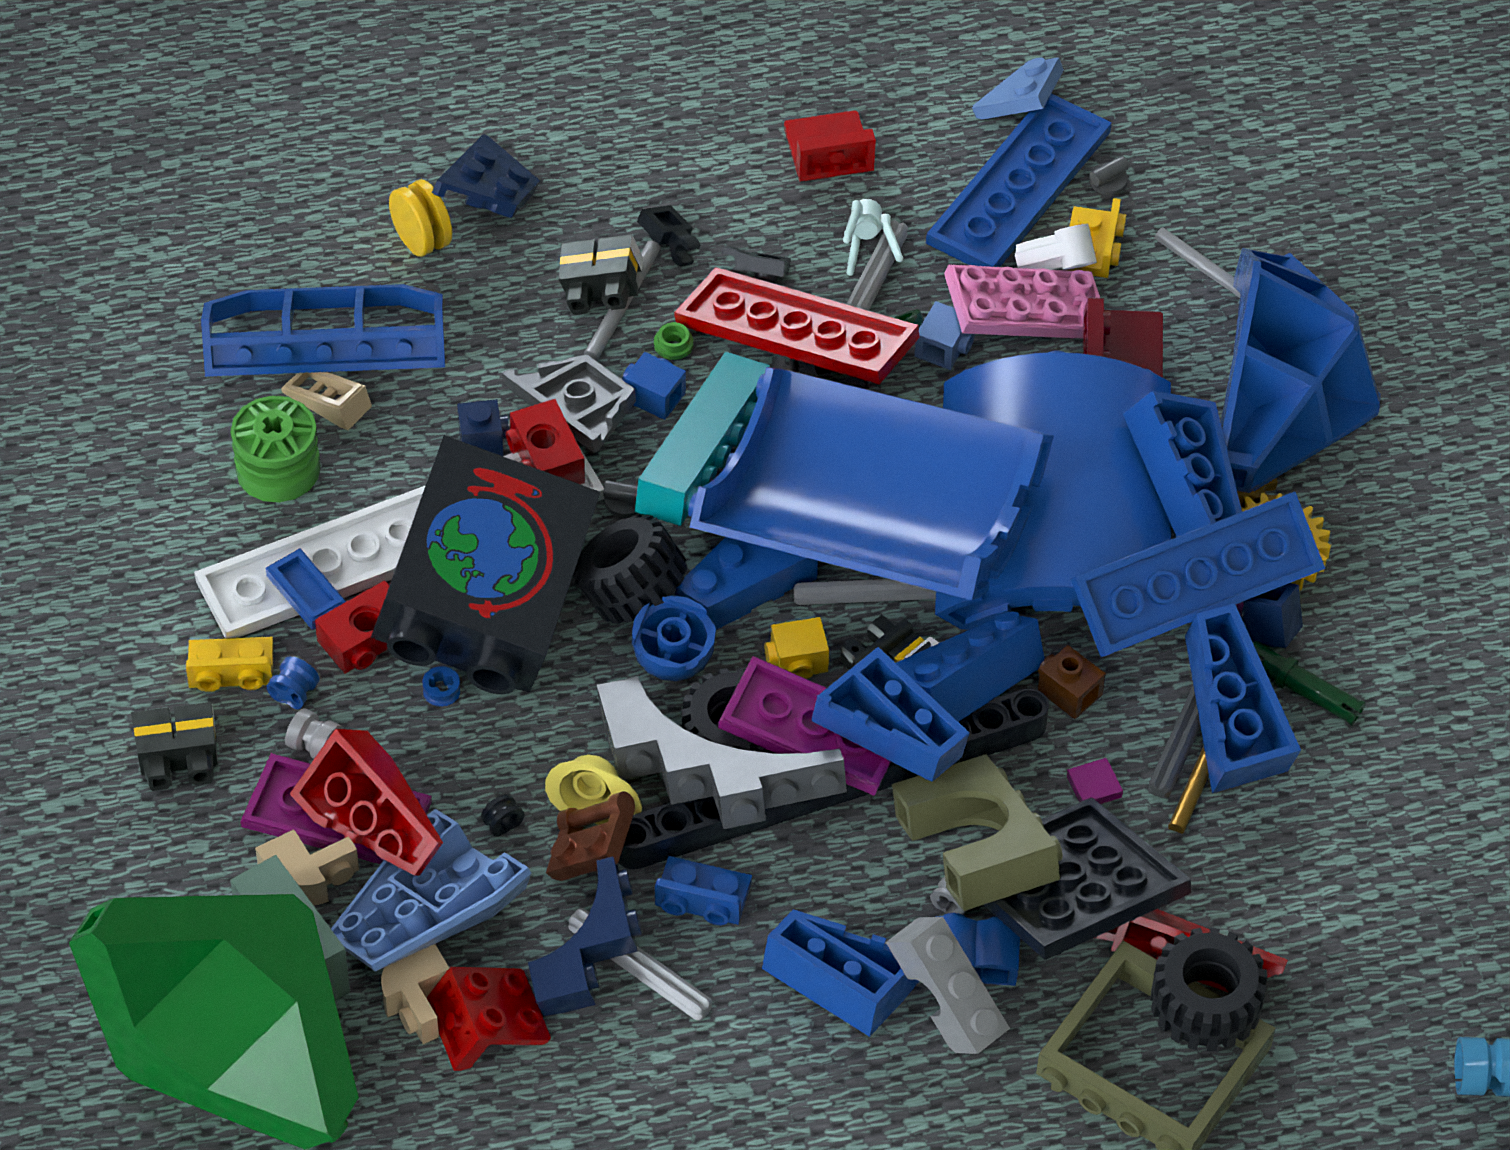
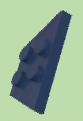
[432,134,540,218]

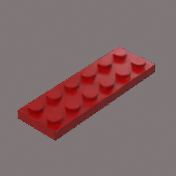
[674,267,920,384]

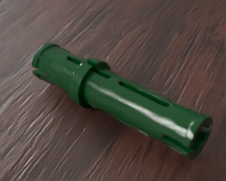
[1253,640,1366,726]

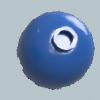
[632,595,716,682]

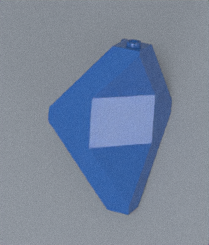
[1221,248,1381,493]

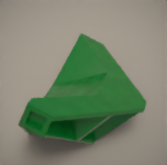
[69,894,359,1150]

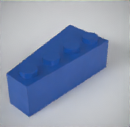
[1185,603,1301,793]

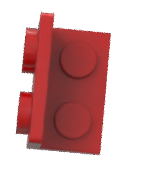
[784,110,876,182]
[426,967,551,1071]

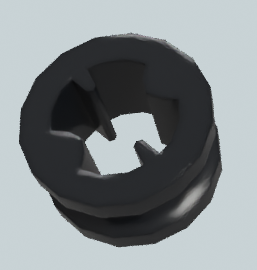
[481,794,525,837]

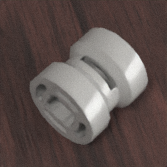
[285,708,343,759]

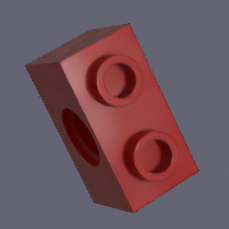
[505,399,585,485]
[315,580,389,674]

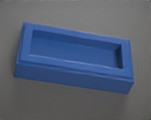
[266,548,346,630]

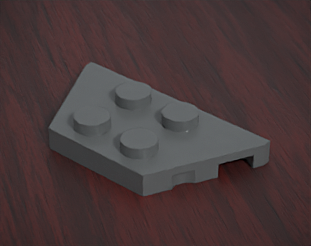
[502,354,636,453]

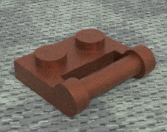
[546,791,635,881]

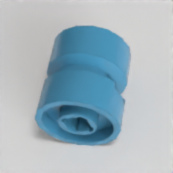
[1454,1037,1510,1097]

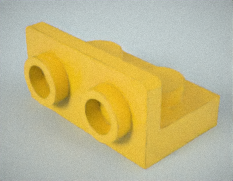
[1068,198,1126,278]
[186,637,273,692]

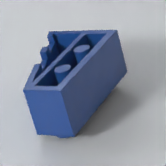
[675,537,818,630]
[811,647,969,782]
[762,909,919,1037]

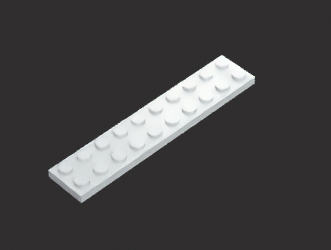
[194,445,604,638]

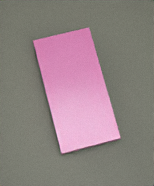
[944,265,1100,339]

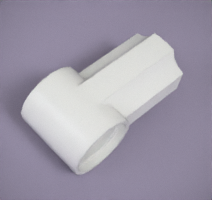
[1015,224,1097,270]

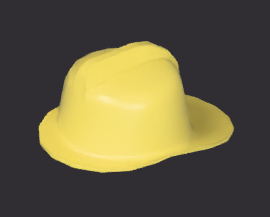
[545,755,642,825]

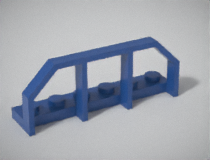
[201,284,445,377]

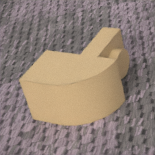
[255,830,359,905]
[381,944,449,1044]

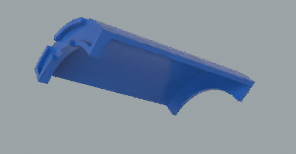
[935,350,1171,630]
[688,367,1054,600]

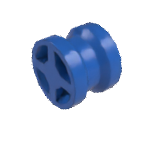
[266,656,320,709]

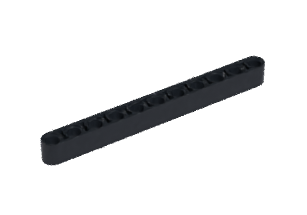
[618,688,1049,870]

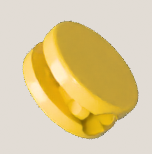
[389,179,452,257]

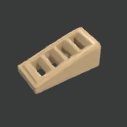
[281,372,372,430]

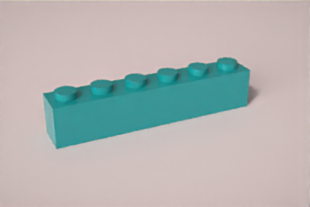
[635,351,770,526]

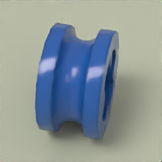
[422,666,460,707]

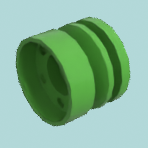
[230,396,321,503]

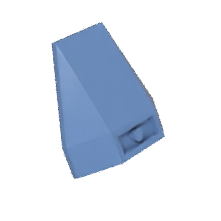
[331,809,531,971]

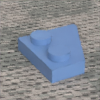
[972,57,1064,120]

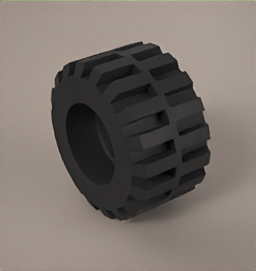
[573,514,687,624]
[682,668,777,754]
[1150,928,1268,1052]

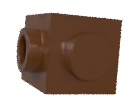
[1038,645,1106,719]

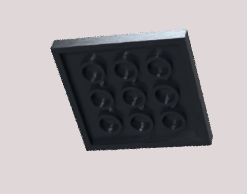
[984,797,1192,960]

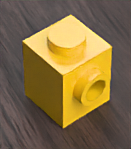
[764,617,829,679]

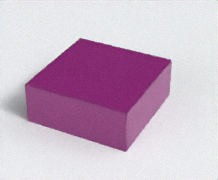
[1066,758,1123,804]

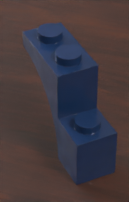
[528,856,642,1016]

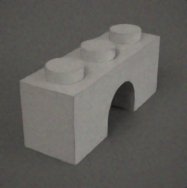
[886,917,1010,1054]

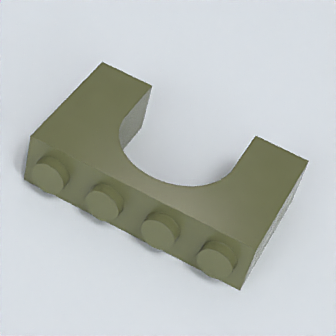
[892,754,1063,911]

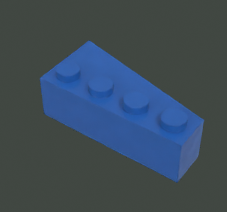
[1123,390,1242,537]
[896,612,1045,722]

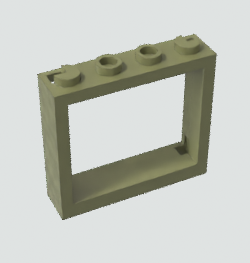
[1036,941,1275,1150]

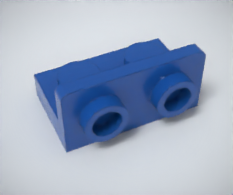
[655,856,752,925]

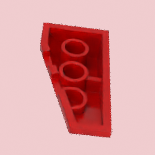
[290,729,443,876]

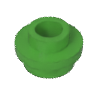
[654,322,693,360]

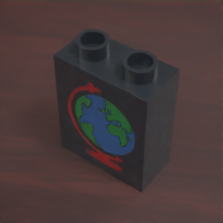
[371,435,600,694]

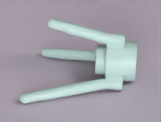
[843,199,903,276]

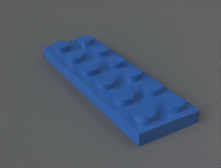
[926,93,1112,267]
[1070,491,1326,657]

